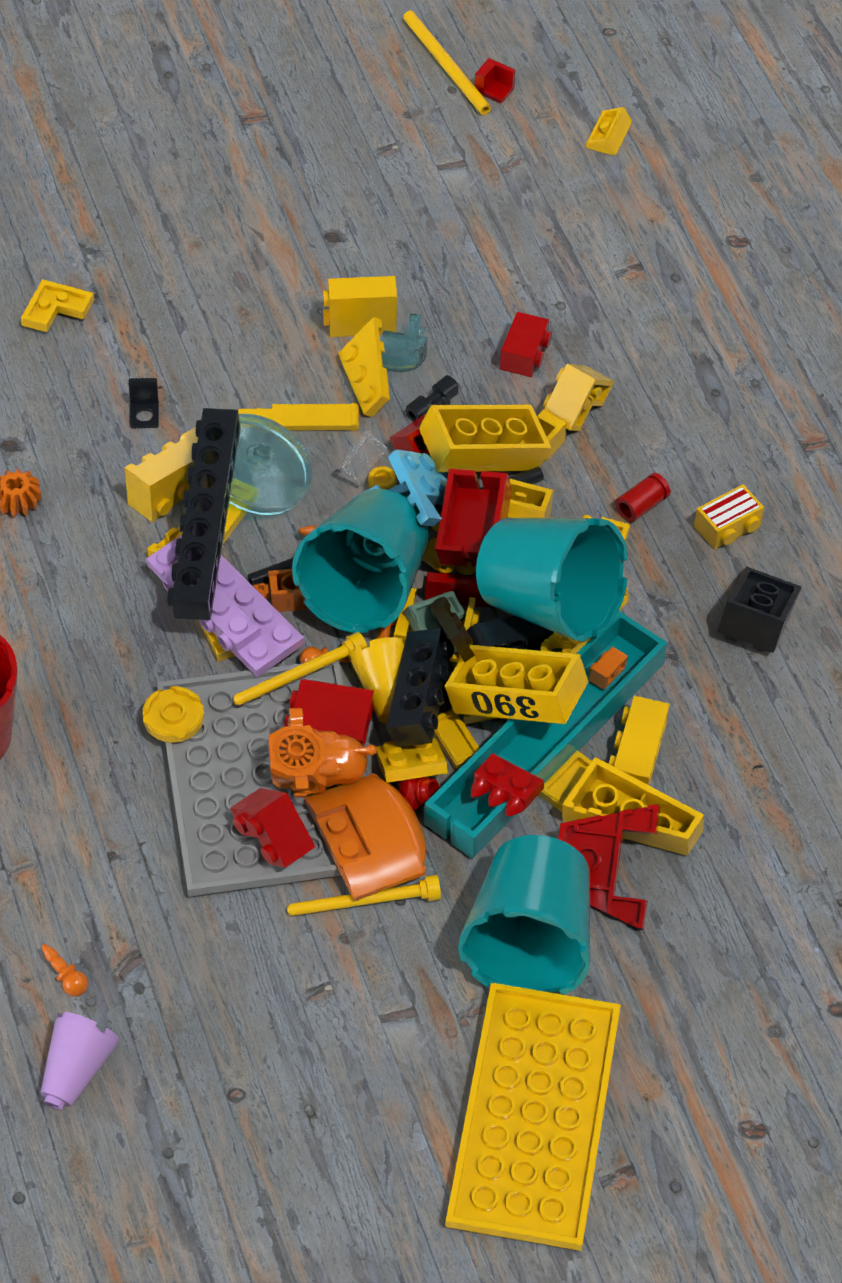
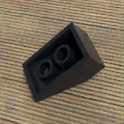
[717,566,802,653]

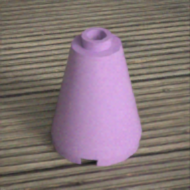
[40,1012,120,1110]

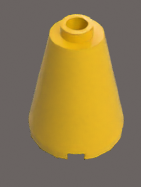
[350,637,405,725]

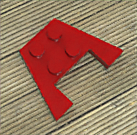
[558,804,660,930]

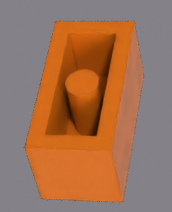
[589,646,628,690]

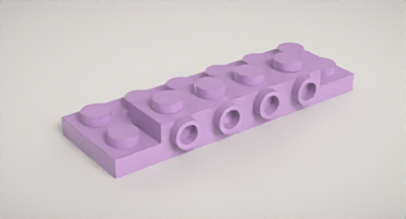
[146,535,305,677]

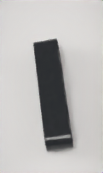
[467,615,554,651]

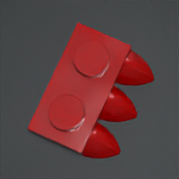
[471,753,544,817]

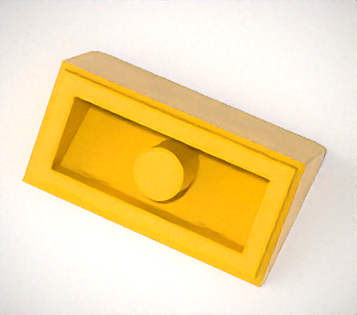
[585,107,632,155]

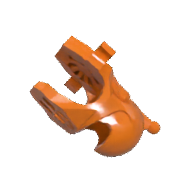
[268,708,377,798]

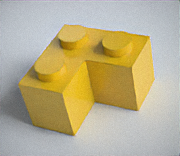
[543,363,615,431]

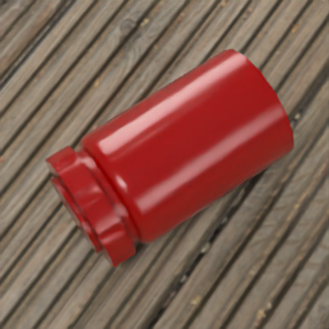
[615,472,671,522]

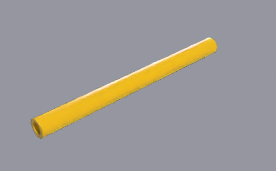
[403,10,491,115]

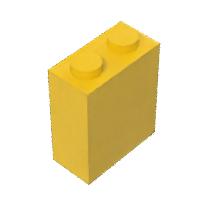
[323,276,397,337]

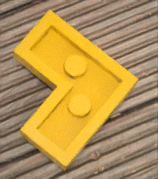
[21,279,94,332]

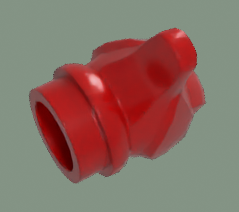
[395,777,440,812]

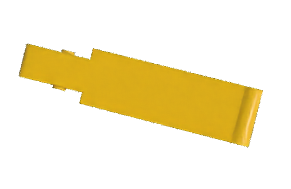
[238,403,359,431]

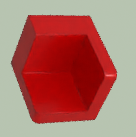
[475,58,516,103]

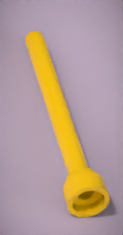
[233,632,368,705]
[287,874,441,916]

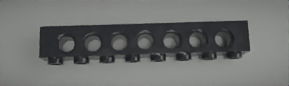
[167,408,241,620]

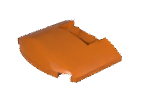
[304,773,427,901]

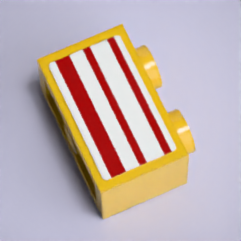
[694,484,764,550]

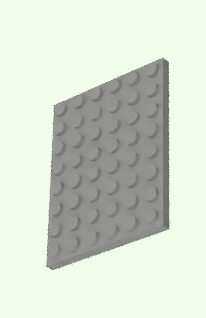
[156,661,343,897]

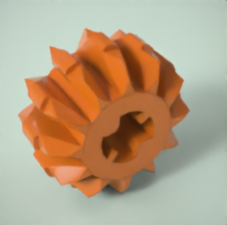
[0,467,42,518]

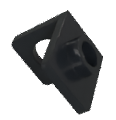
[128,378,159,429]

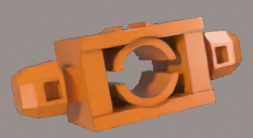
[252,569,309,612]

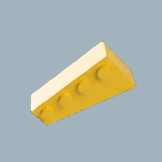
[124,427,198,523]
[562,757,704,856]

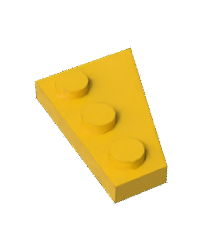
[338,317,390,417]

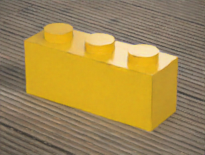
[609,695,670,786]

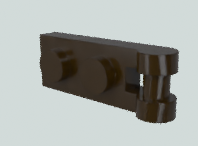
[431,597,475,662]

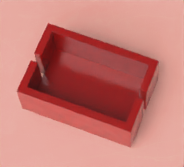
[435,469,512,567]

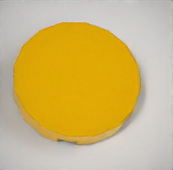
[142,686,204,743]

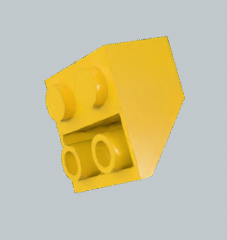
[507,479,553,518]

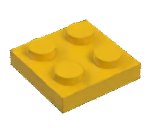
[376,738,448,783]

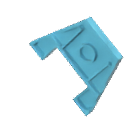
[388,449,447,526]

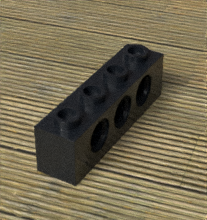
[386,628,454,747]

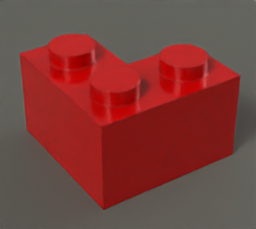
[230,788,316,868]

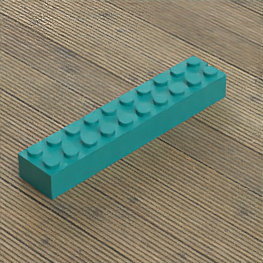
[424,611,667,859]

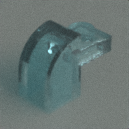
[381,313,427,373]

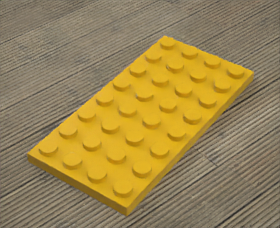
[445,983,621,1251]

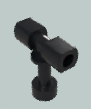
[406,375,459,422]

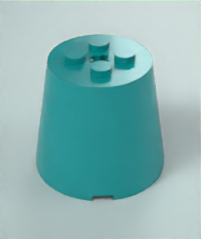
[292,489,428,633]
[476,518,628,641]
[458,835,590,995]

